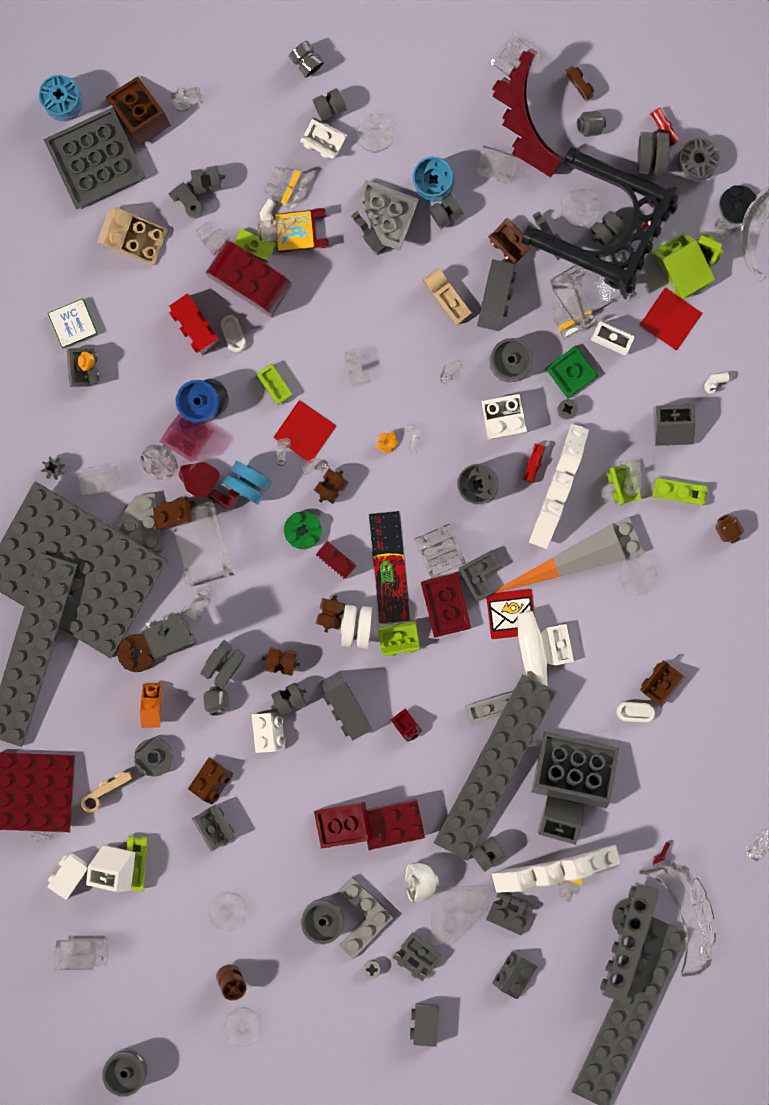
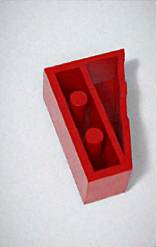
[168,293,221,355]

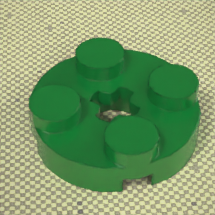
[284,511,322,550]

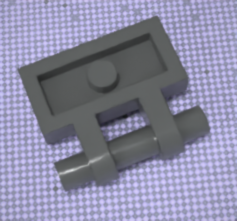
[486,892,534,935]
[392,932,443,982]

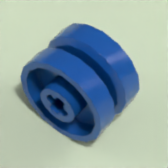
[176,380,220,424]

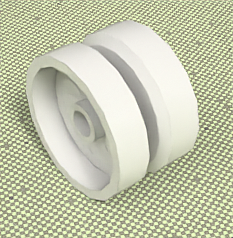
[340,605,372,649]

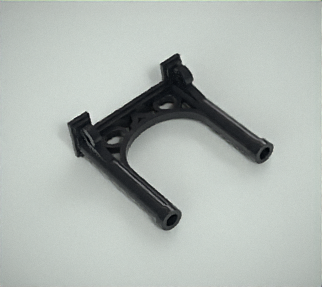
[522,146,679,299]

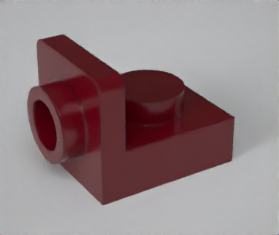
[390,708,423,742]

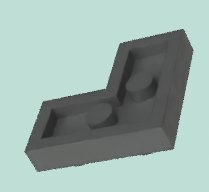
[458,550,501,602]

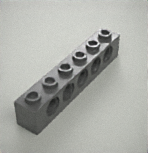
[600,882,660,1003]

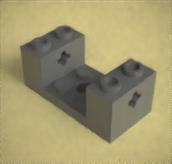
[142,612,197,659]

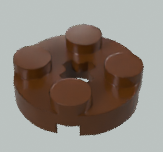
[117,634,155,672]

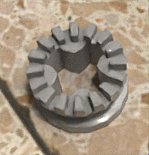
[363,960,381,979]

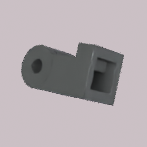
[168,182,202,219]

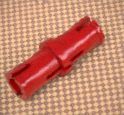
[650,108,680,146]
[522,443,546,483]

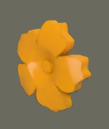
[376,431,398,454]

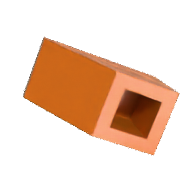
[140,684,162,728]

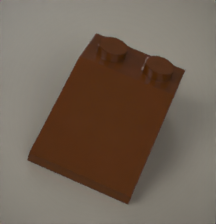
[106,76,171,146]

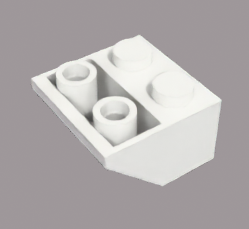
[481,394,527,441]
[86,846,135,892]

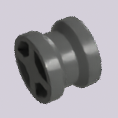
[557,399,577,420]

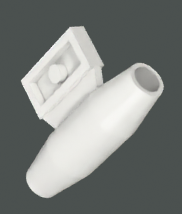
[517,611,574,686]

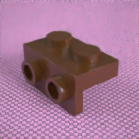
[488,218,533,263]
[153,497,195,531]
[640,660,685,707]
[188,757,233,805]

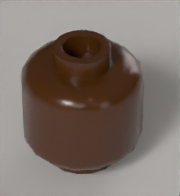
[715,514,744,544]

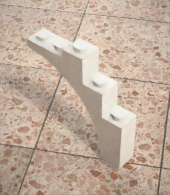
[529,423,589,549]
[492,845,621,892]

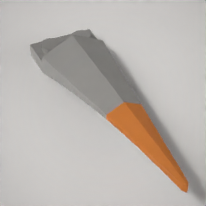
[495,517,644,593]

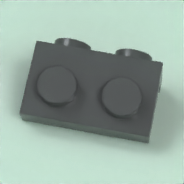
[66,346,100,388]
[191,805,235,851]
[493,951,537,1000]

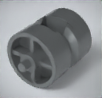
[187,165,225,195]
[589,210,626,247]
[271,682,306,716]

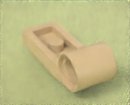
[423,268,472,326]
[82,770,134,812]

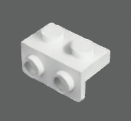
[300,117,347,159]
[252,712,285,753]

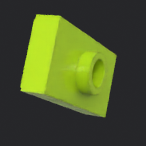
[234,229,276,262]
[256,363,293,406]

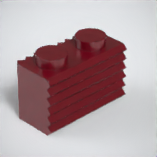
[316,541,357,579]

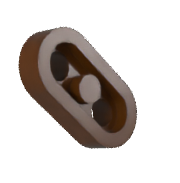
[565,66,595,102]

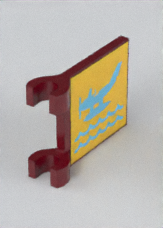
[274,208,329,252]

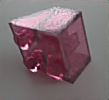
[159,413,214,463]

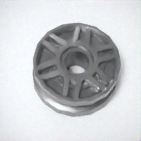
[678,138,720,181]

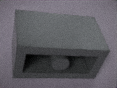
[410,1003,439,1047]

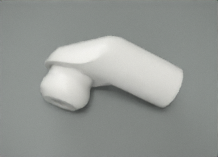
[260,199,276,228]
[704,372,729,394]

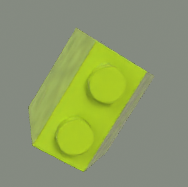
[651,233,715,299]

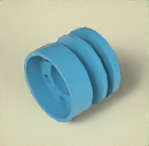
[39,75,83,122]
[412,156,455,202]

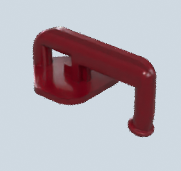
[178,462,240,510]

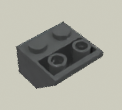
[653,404,695,446]
[537,796,585,845]

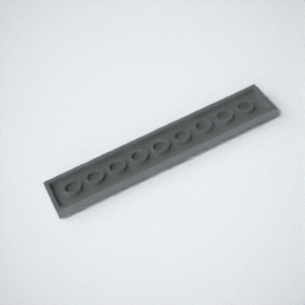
[0,553,78,747]
[434,674,557,861]
[571,916,687,1105]

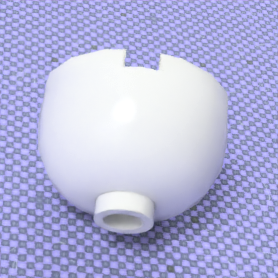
[405,863,439,902]

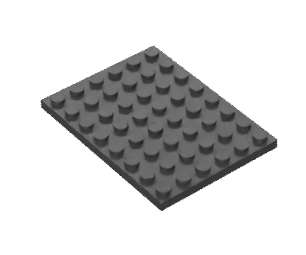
[0,481,168,659]

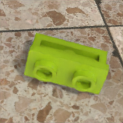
[697,234,723,267]
[606,463,641,506]
[378,621,420,657]

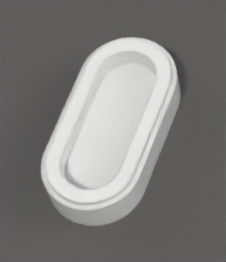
[220,315,246,353]
[616,702,655,722]

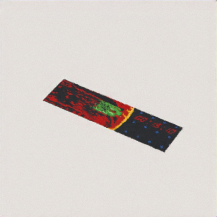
[369,511,410,623]

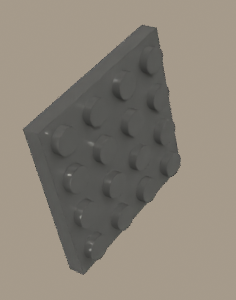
[43,107,145,209]

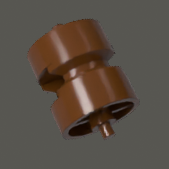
[314,468,349,504]
[315,595,346,633]
[262,647,300,676]
[216,964,247,1001]

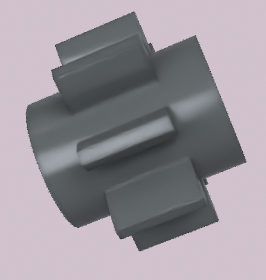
[41,456,66,480]

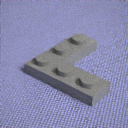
[465,692,537,747]
[339,877,393,959]

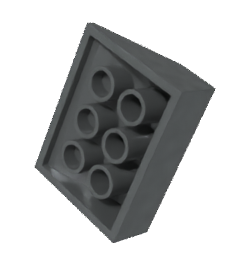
[531,732,619,808]

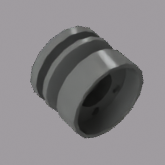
[457,464,498,504]

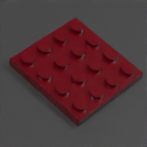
[0,752,75,833]

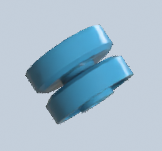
[223,460,272,505]

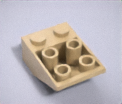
[97,207,168,265]

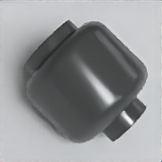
[576,111,606,137]
[203,686,229,716]

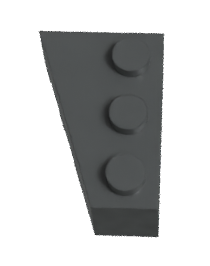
[477,259,517,331]
[321,671,373,741]

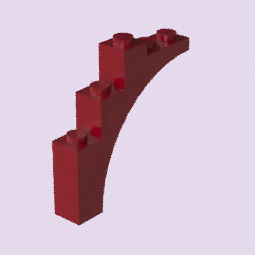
[492,48,563,178]

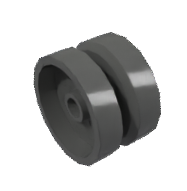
[637,132,669,175]
[489,338,533,383]
[200,640,246,689]
[301,898,344,945]
[102,1049,147,1097]

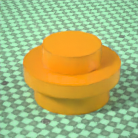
[78,352,94,371]

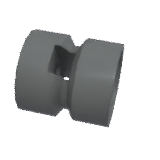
[289,41,324,78]
[312,88,347,122]
[428,194,464,229]
[470,836,506,872]

